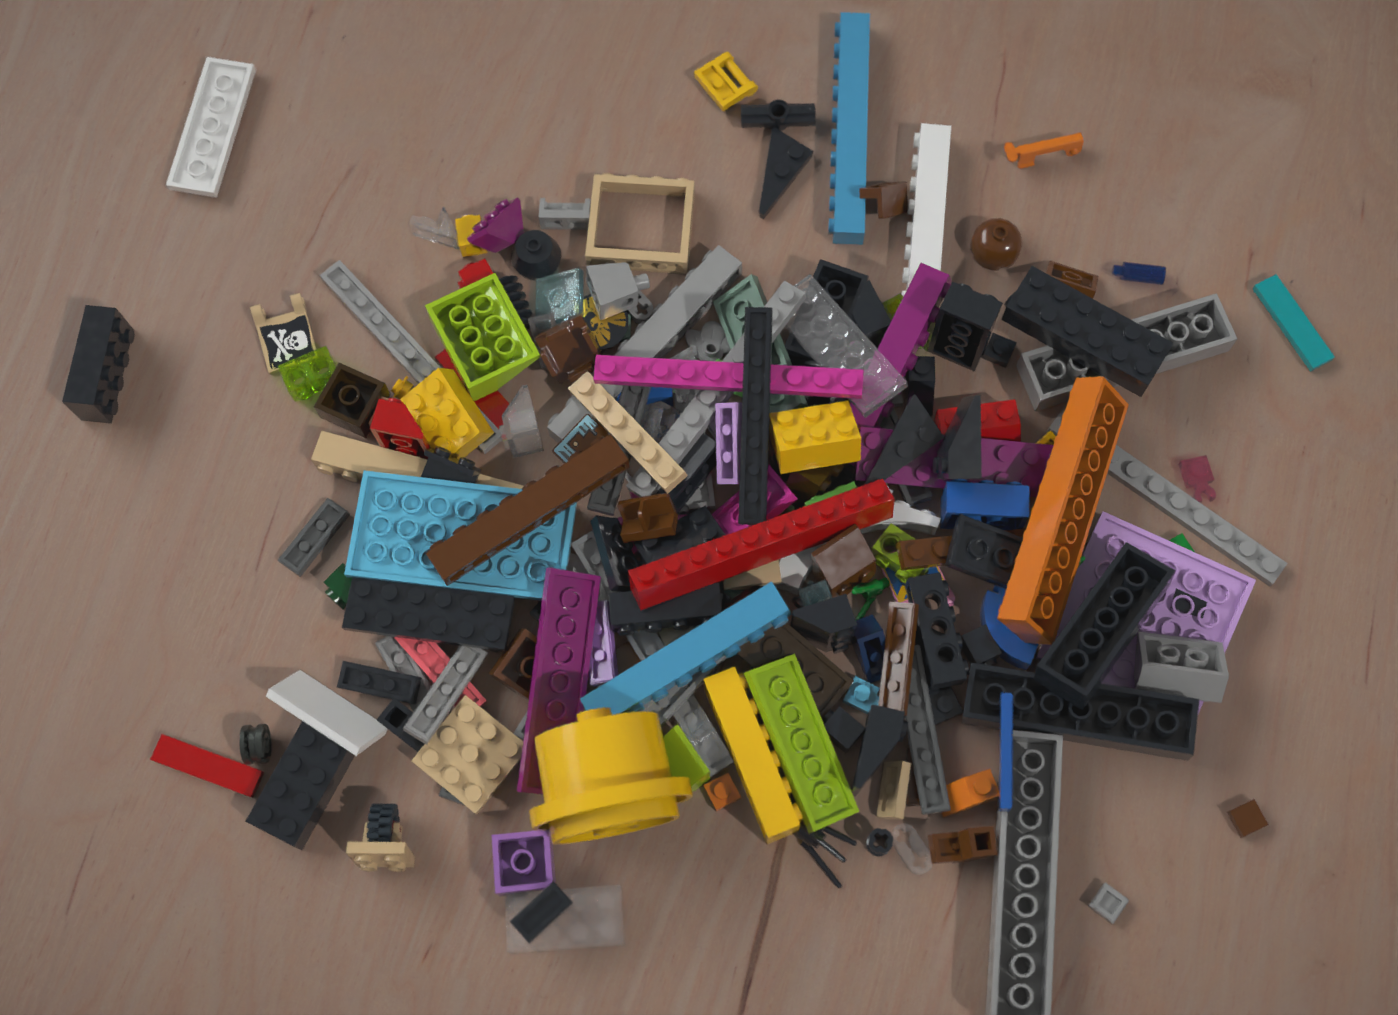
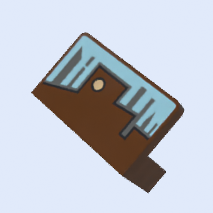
[552,414,609,464]

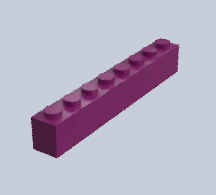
[845,263,952,468]

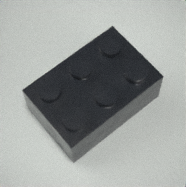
[634,506,725,565]

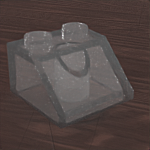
[499,384,544,458]

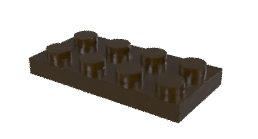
[737,623,854,719]

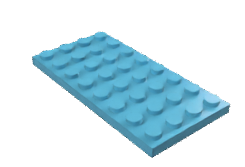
[344,470,577,601]

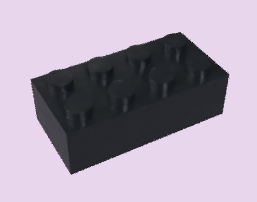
[785,259,869,364]
[927,282,1003,372]
[62,305,135,424]
[245,721,355,850]

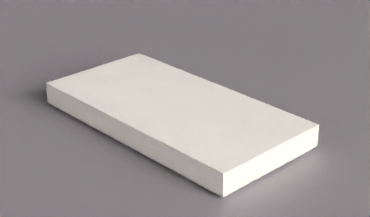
[266,670,388,756]

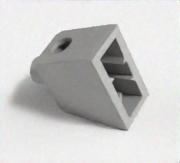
[586,262,650,320]

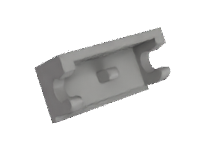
[539,198,591,230]

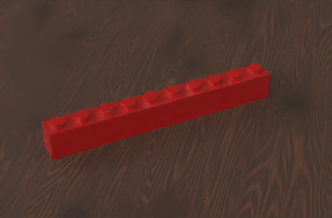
[628,478,895,610]

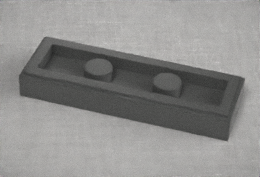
[278,498,350,577]

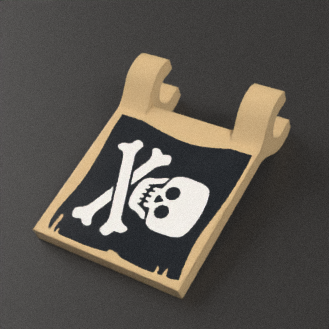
[250,293,319,374]

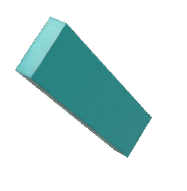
[1252,274,1335,372]

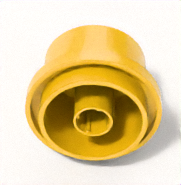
[529,707,693,845]

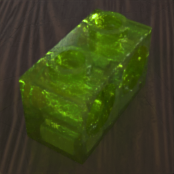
[278,346,337,401]

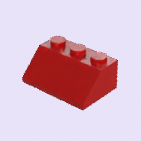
[370,398,431,459]
[934,399,1021,442]

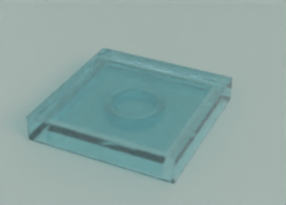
[535,268,584,329]

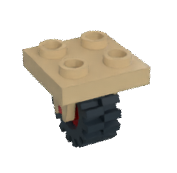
[346,803,415,872]

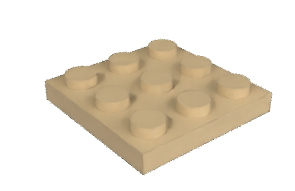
[411,695,523,814]

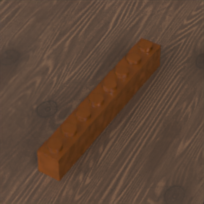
[426,434,630,586]

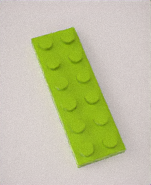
[744,654,860,833]

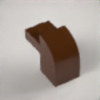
[927,826,999,864]

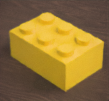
[400,368,494,459]
[769,401,861,474]

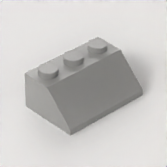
[1134,631,1229,703]

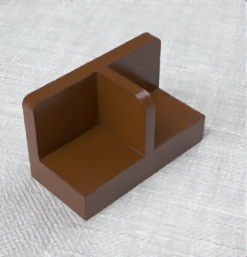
[617,493,678,543]

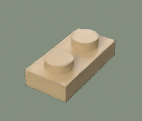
[876,761,911,819]

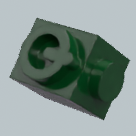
[324,563,352,610]

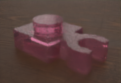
[1178,455,1216,503]

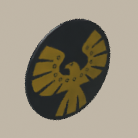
[567,294,629,350]

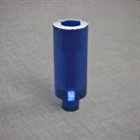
[1112,262,1166,285]

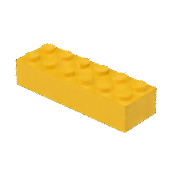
[703,666,803,844]

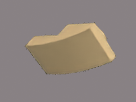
[722,560,781,591]

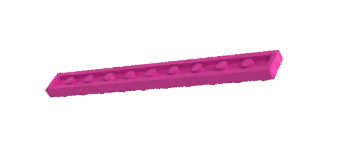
[593,355,864,399]

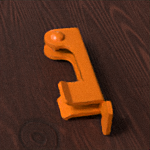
[1004,132,1084,169]

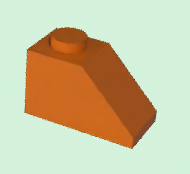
[941,769,999,818]

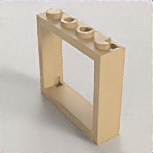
[585,173,695,274]

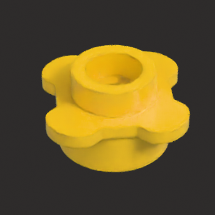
[391,376,414,399]

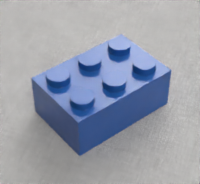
[940,479,1029,530]

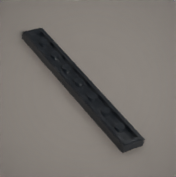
[738,307,773,525]

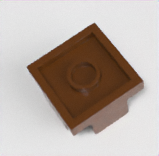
[535,313,603,384]

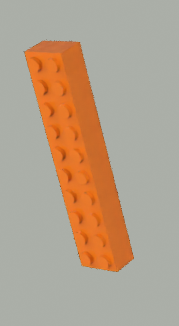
[997,377,1129,645]

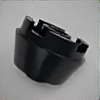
[511,230,561,281]

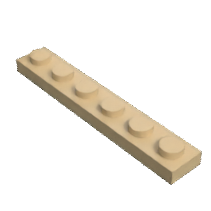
[568,371,688,494]

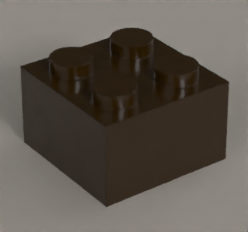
[314,363,391,438]

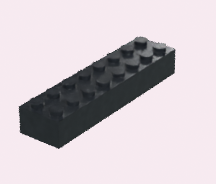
[962,663,1200,761]

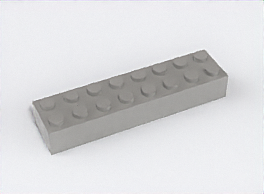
[1016,293,1237,411]

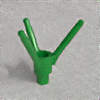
[817,577,890,620]

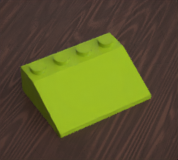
[425,273,541,401]

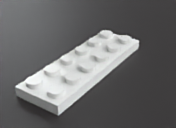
[166,57,256,198]

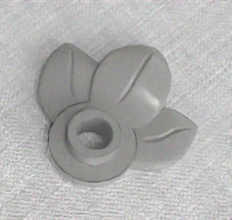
[685,321,731,361]

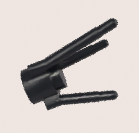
[797,824,857,888]

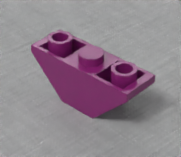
[467,197,524,253]

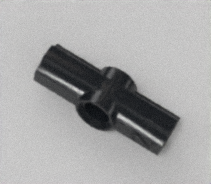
[741,99,816,131]

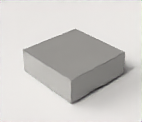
[1088,882,1130,924]

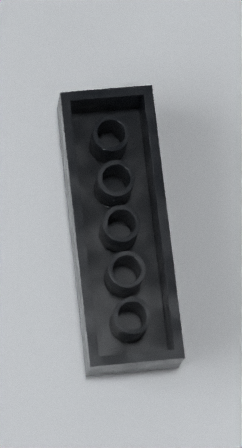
[1001,266,1174,397]
[1033,542,1176,710]

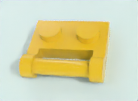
[694,52,758,111]

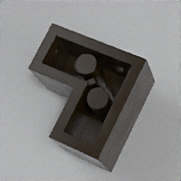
[786,464,845,510]

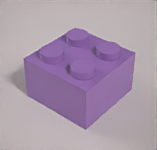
[492,830,556,896]

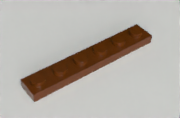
[896,528,1026,571]

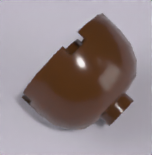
[970,218,1022,271]

